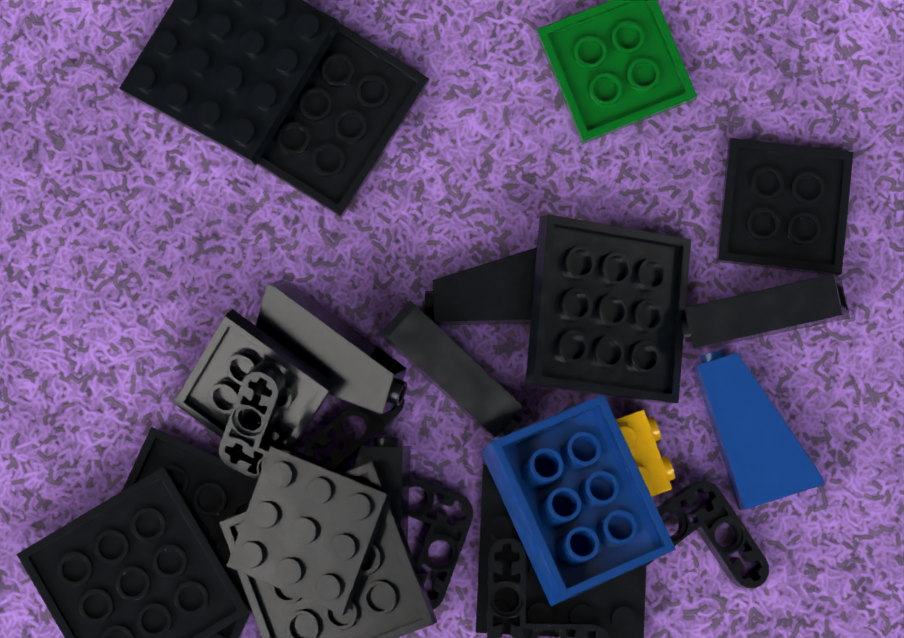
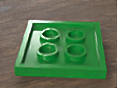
[536,0,697,145]

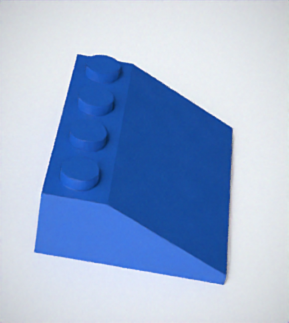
[481,394,676,606]

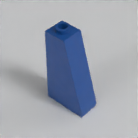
[693,349,825,510]

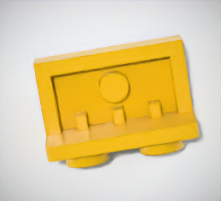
[616,410,676,497]

